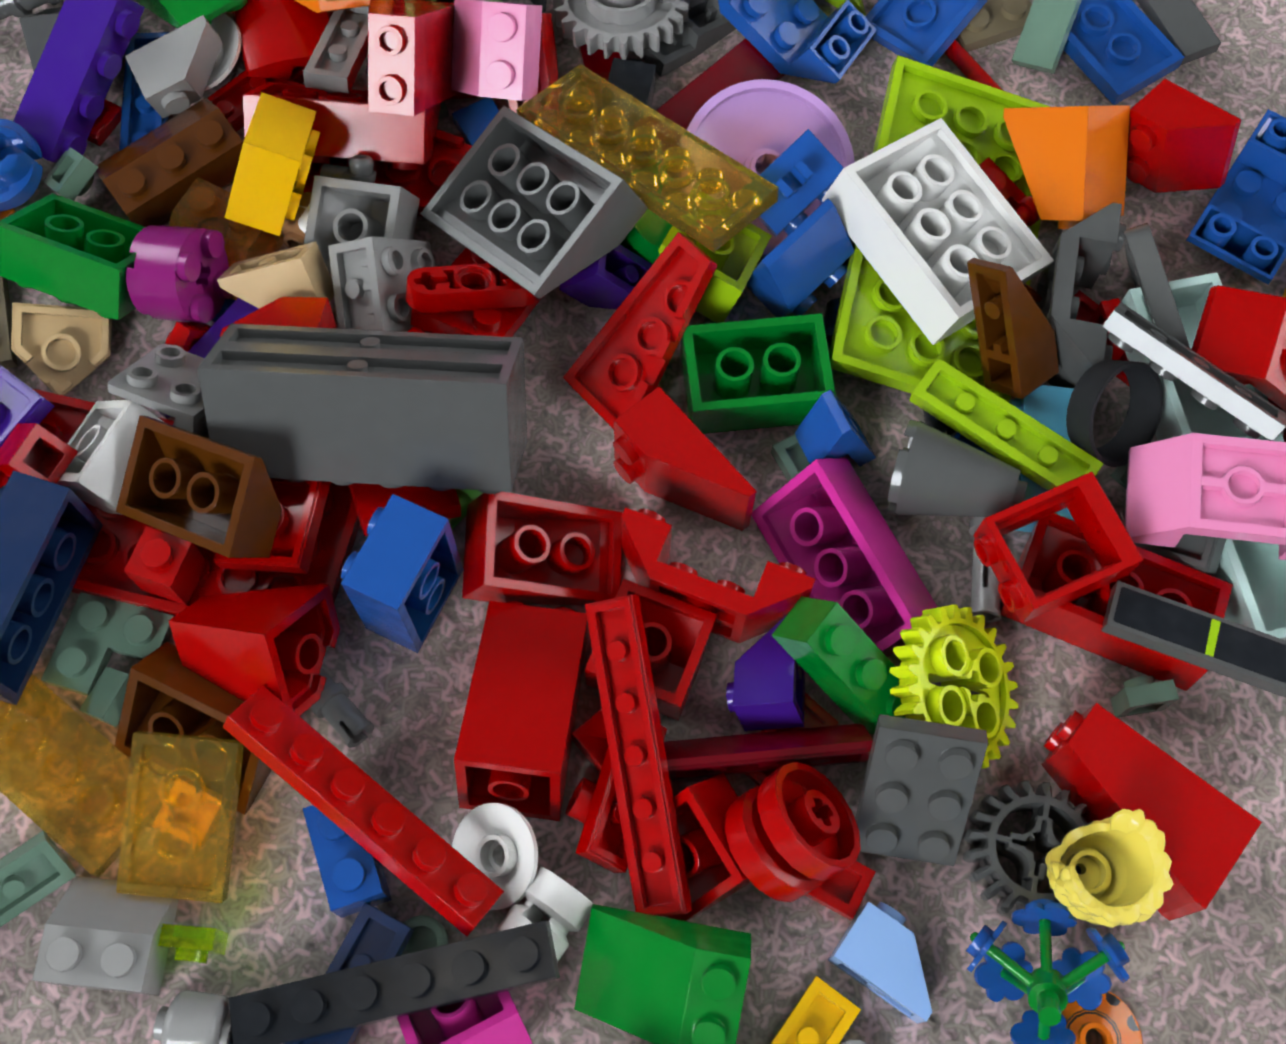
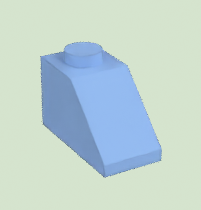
[828,901,932,1024]

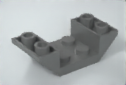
[1035,203,1126,388]

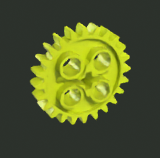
[889,604,1019,769]

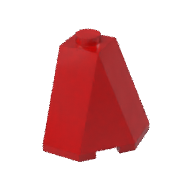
[168,584,340,716]

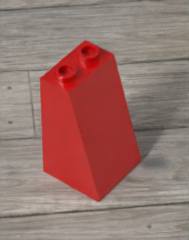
[368,0,457,116]
[454,601,588,821]
[1041,703,1262,921]

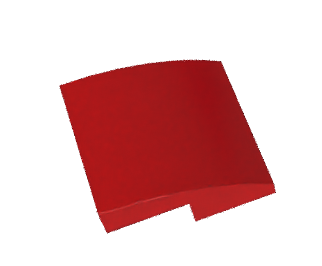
[232,0,329,78]

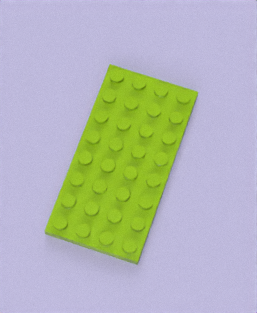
[829,55,1050,402]

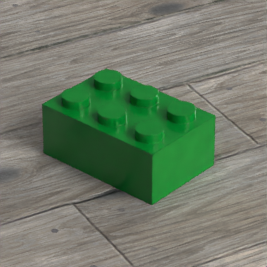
[0,193,145,320]
[680,313,836,434]

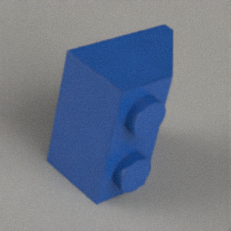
[746,198,854,317]

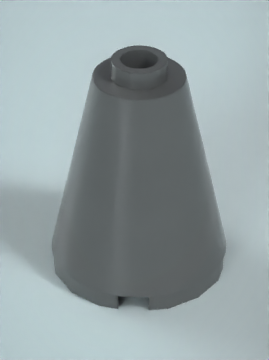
[887,420,1028,517]

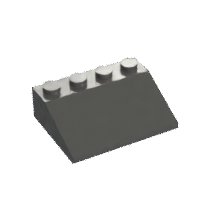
[420,105,648,299]

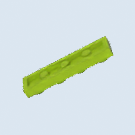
[909,358,1104,491]

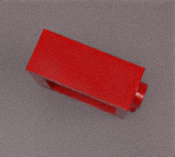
[974,472,1144,623]

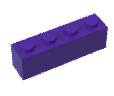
[13,0,145,163]

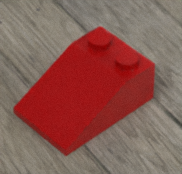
[613,386,757,531]
[462,491,622,605]

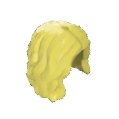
[1045,809,1174,928]

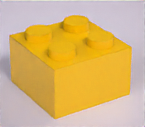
[224,92,320,236]

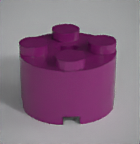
[126,225,234,323]

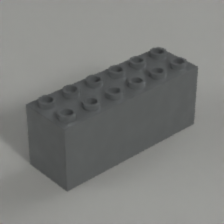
[197,323,528,494]

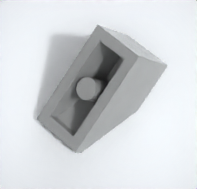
[125,15,223,118]

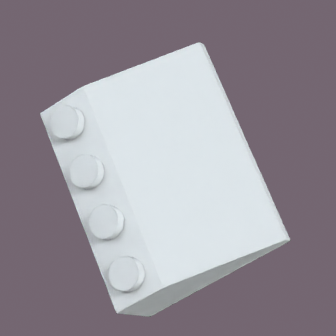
[822,118,1054,345]

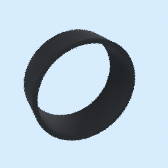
[1066,360,1163,467]

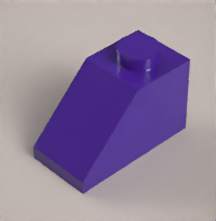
[559,245,652,310]
[726,615,806,731]

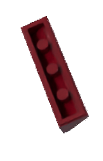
[633,38,785,170]
[664,724,873,780]

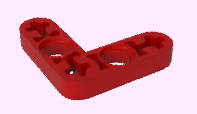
[406,261,538,313]

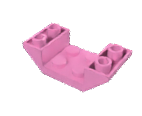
[1124,433,1286,560]

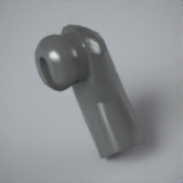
[320,154,377,183]

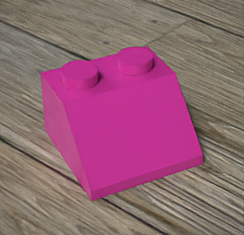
[397,991,533,1044]

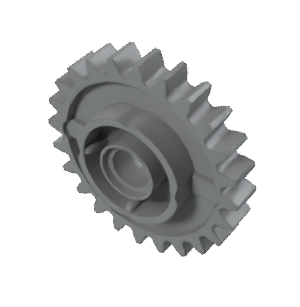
[553,0,690,60]

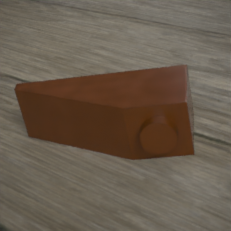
[967,258,1059,399]

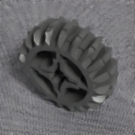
[963,780,1093,915]

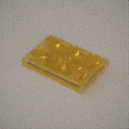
[116,731,244,903]

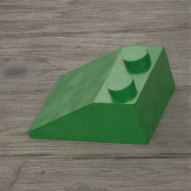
[574,904,751,1044]

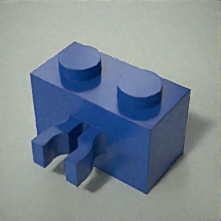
[739,129,844,238]
[303,805,392,918]

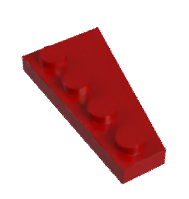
[563,232,718,429]

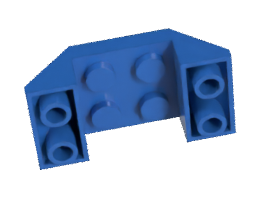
[718,0,877,84]
[1186,109,1286,285]

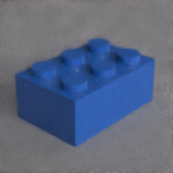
[341,494,464,653]

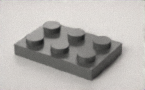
[855,714,988,866]

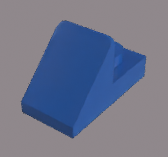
[795,389,876,467]

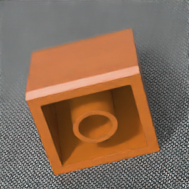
[1003,105,1130,229]

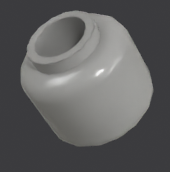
[153,990,233,1044]

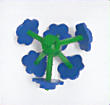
[966,899,1130,1044]

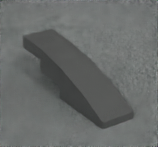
[642,0,736,77]

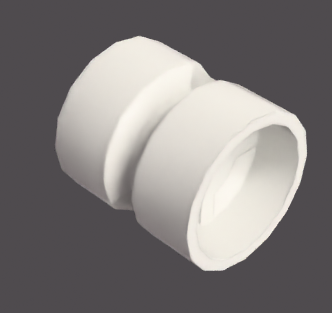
[496,866,593,963]

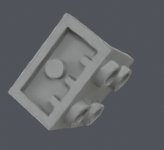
[328,236,435,333]
[108,344,209,439]

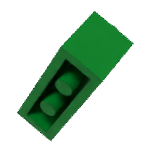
[771,596,906,735]

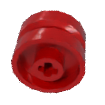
[724,762,861,903]

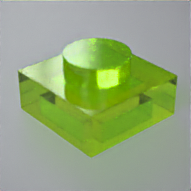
[158,924,228,964]

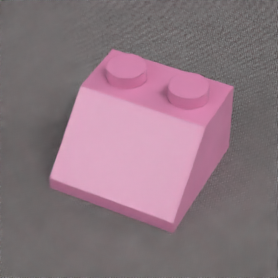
[451,0,542,101]

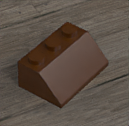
[96,98,243,227]
[116,415,282,558]
[114,642,272,815]

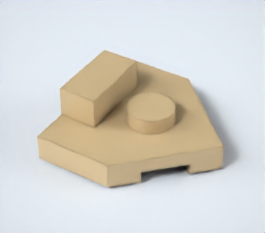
[11,302,112,396]

